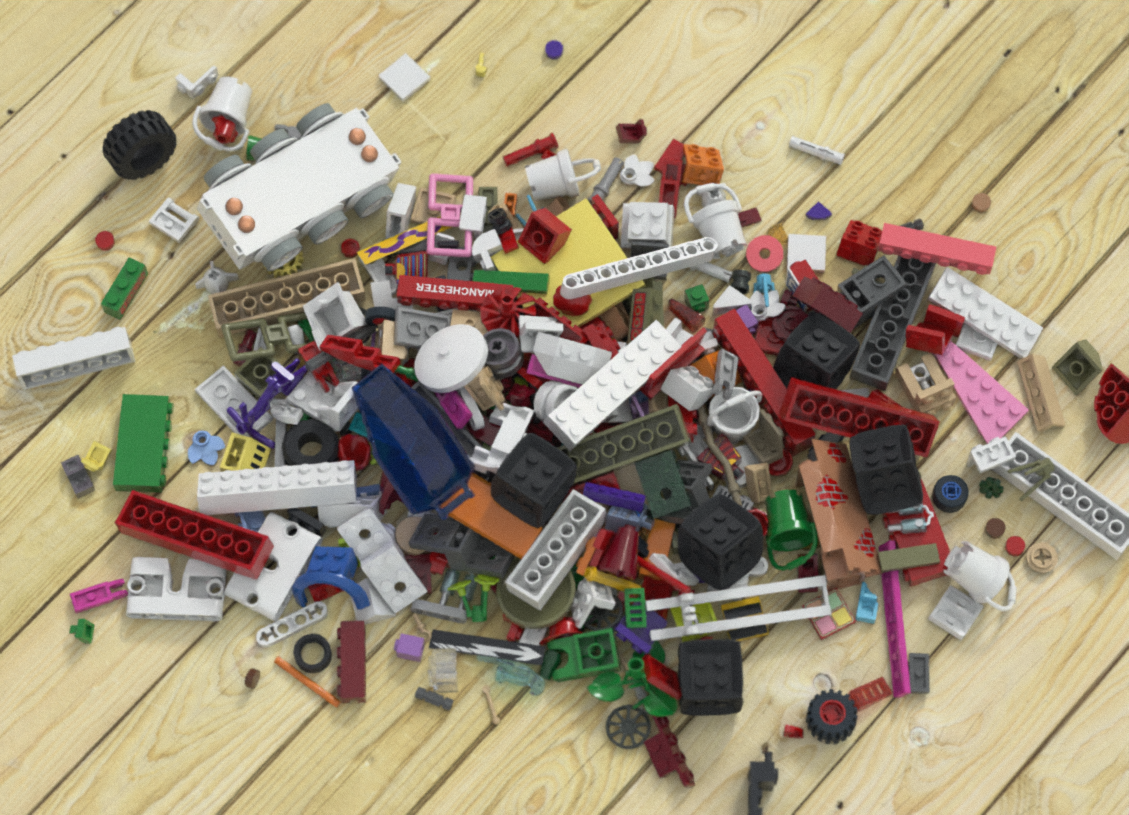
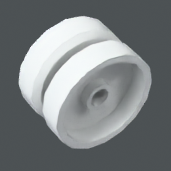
[534,380,578,422]

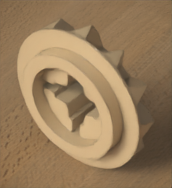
[1026,543,1058,574]

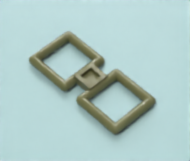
[221,312,308,362]

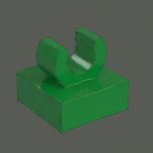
[69,619,95,644]

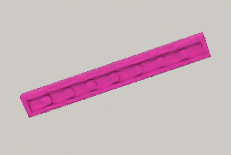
[878,540,911,698]

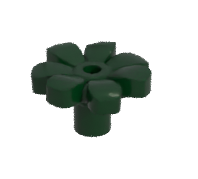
[979,477,1004,499]

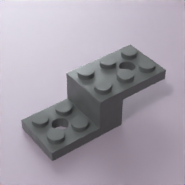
[807,255,907,329]
[408,514,515,578]

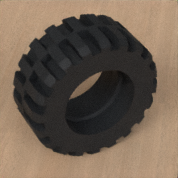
[102,110,177,180]

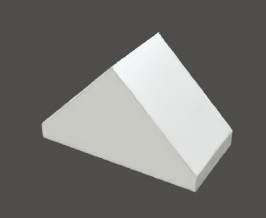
[713,285,752,316]

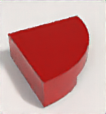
[783,724,804,739]

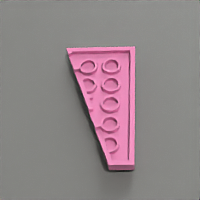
[932,341,1029,444]

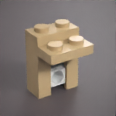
[895,353,956,415]

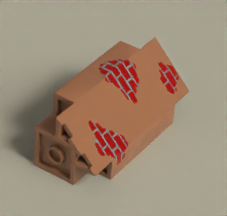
[795,439,884,592]

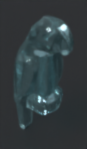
[477,655,545,696]

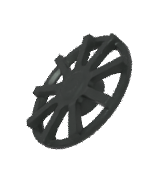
[583,593,623,631]
[606,704,651,749]

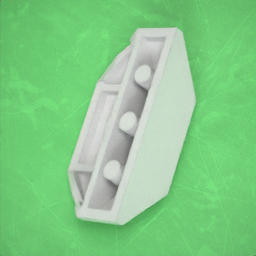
[532,332,612,384]

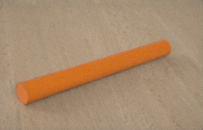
[274,656,341,708]

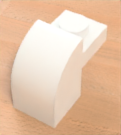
[472,229,503,271]

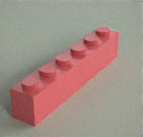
[878,223,996,275]

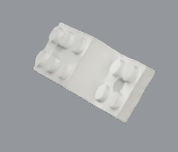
[337,506,427,614]

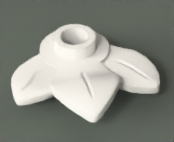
[620,154,654,187]
[750,290,786,321]

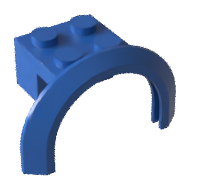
[292,546,370,610]

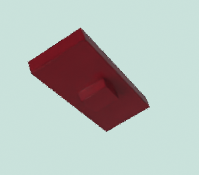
[738,207,762,227]

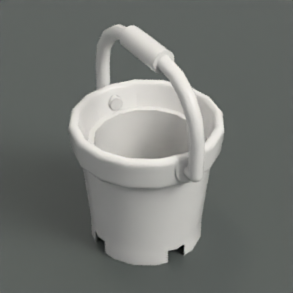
[192,77,252,152]
[525,149,601,202]
[684,183,747,259]
[707,387,762,444]
[944,541,1017,611]

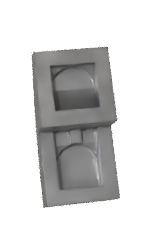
[61,455,95,498]

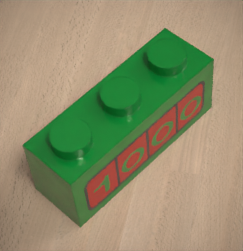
[101,257,148,320]

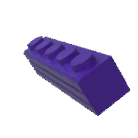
[583,482,646,512]

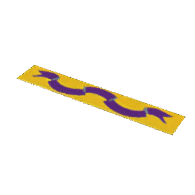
[357,216,451,265]

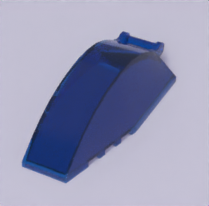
[351,364,475,520]

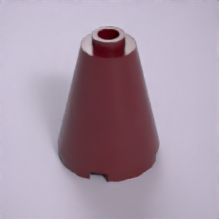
[598,524,639,581]

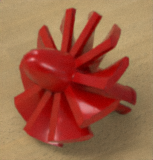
[480,286,536,337]

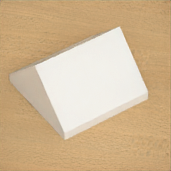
[351,578,396,624]

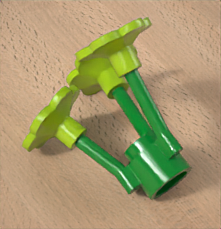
[447,574,499,622]

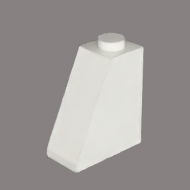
[386,183,416,239]

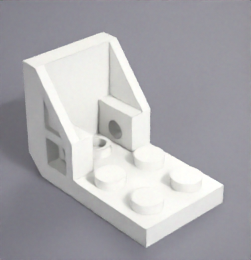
[286,371,362,431]

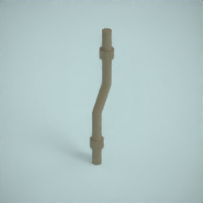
[697,404,742,506]

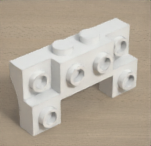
[468,403,534,474]

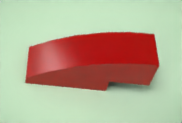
[659,158,684,218]

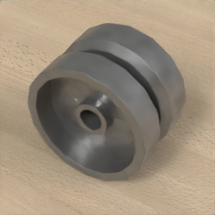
[483,328,524,379]

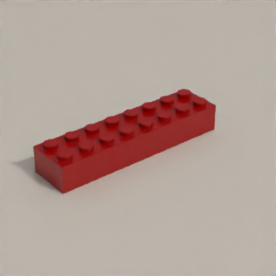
[712,308,816,457]
[779,378,940,458]
[115,490,274,580]

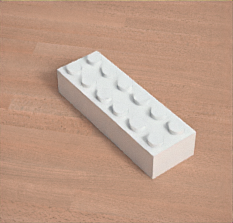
[12,327,136,390]
[505,489,607,611]

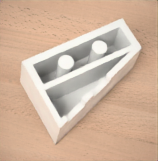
[317,491,387,530]

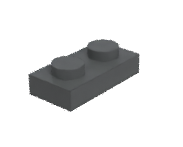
[908,653,930,694]

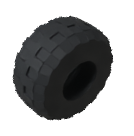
[282,419,339,466]

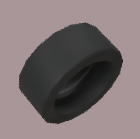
[293,633,332,673]

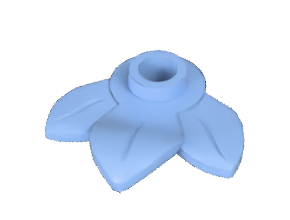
[188,431,225,466]

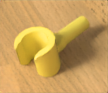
[475,53,487,78]

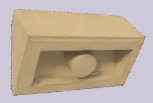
[744,463,773,504]

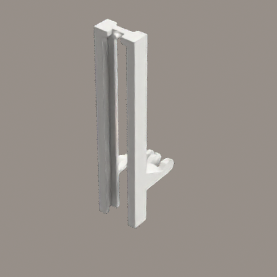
[645,575,832,641]

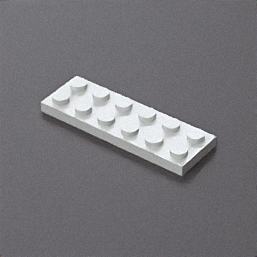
[928,267,1043,359]

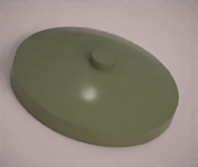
[496,558,576,629]

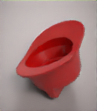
[539,617,583,646]

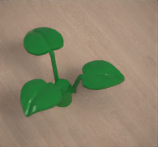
[587,640,677,717]

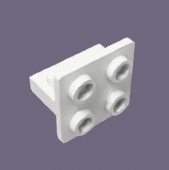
[518,315,563,353]

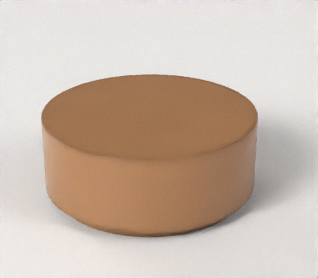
[972,193,991,213]

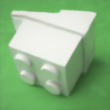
[621,202,675,249]
[303,282,367,351]

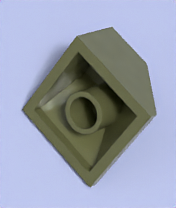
[1052,339,1103,395]

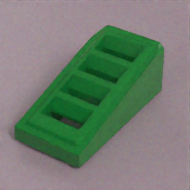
[624,588,646,628]

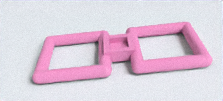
[427,174,473,258]

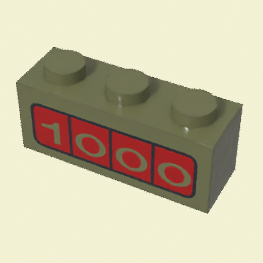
[627,288,663,345]

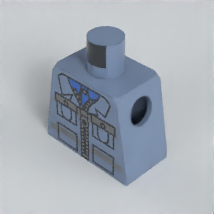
[605,503,655,532]

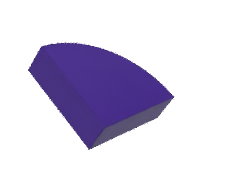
[805,201,832,220]

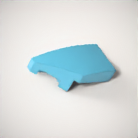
[855,582,878,624]

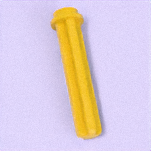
[584,566,641,596]

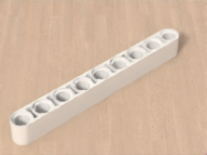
[560,237,717,299]

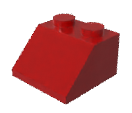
[518,208,572,264]

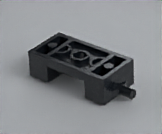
[748,752,779,815]

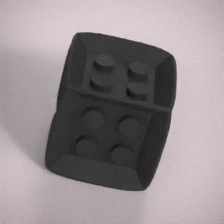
[773,312,860,389]
[849,425,923,515]
[491,433,577,528]
[678,494,763,590]
[678,639,743,716]

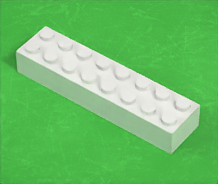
[543,320,682,451]
[992,432,1129,560]
[197,460,357,515]

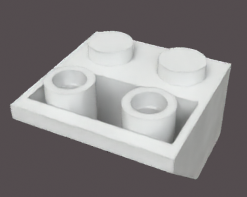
[661,366,714,411]

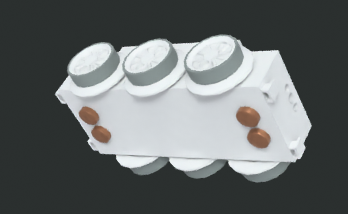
[197,103,401,271]

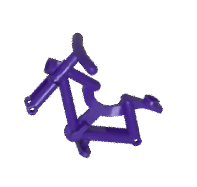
[227,358,308,449]

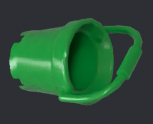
[765,489,818,571]

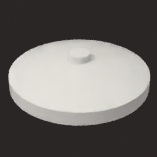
[414,324,488,393]

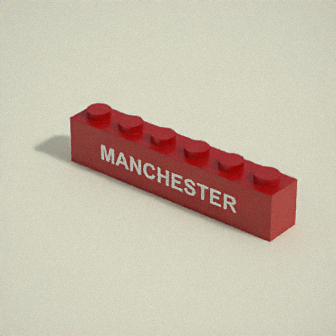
[397,275,513,312]

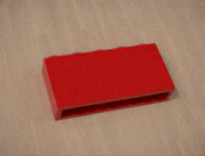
[881,479,950,587]

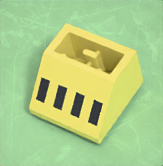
[220,432,271,472]

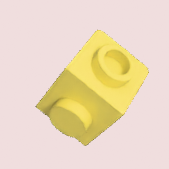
[81,441,112,472]

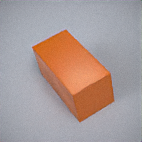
[504,193,517,219]

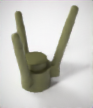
[1008,458,1055,501]

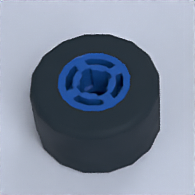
[932,475,969,513]

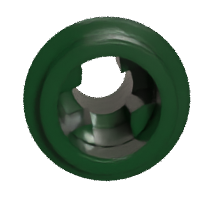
[539,649,562,680]

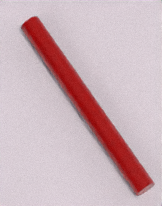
[637,555,691,594]

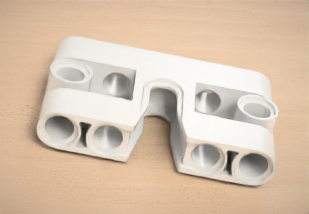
[224,512,323,621]
[126,557,226,621]

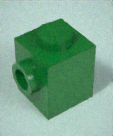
[684,284,709,315]

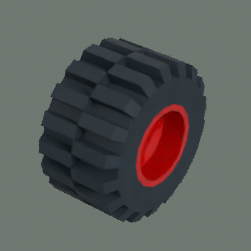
[806,689,858,744]

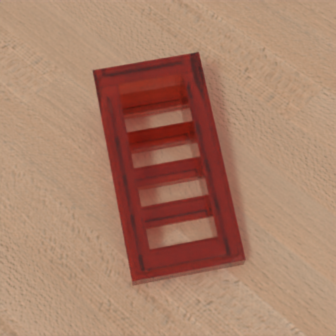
[668,298,705,333]
[848,677,893,712]

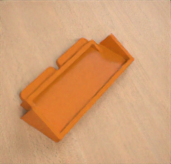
[424,467,542,559]

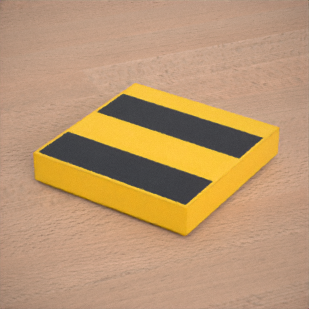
[720,596,769,642]

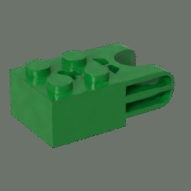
[547,628,622,682]

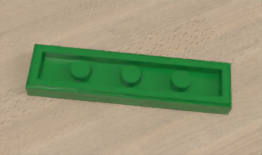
[473,270,550,294]

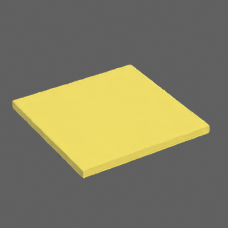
[490,198,646,327]

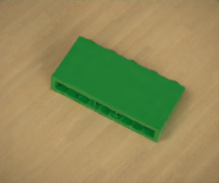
[113,394,174,493]

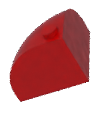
[1094,363,1129,444]

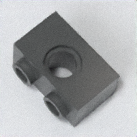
[447,247,477,281]

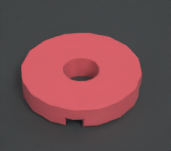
[746,235,784,273]

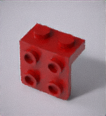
[836,220,882,266]
[906,322,954,355]

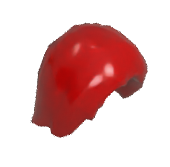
[553,285,592,317]
[338,434,371,471]

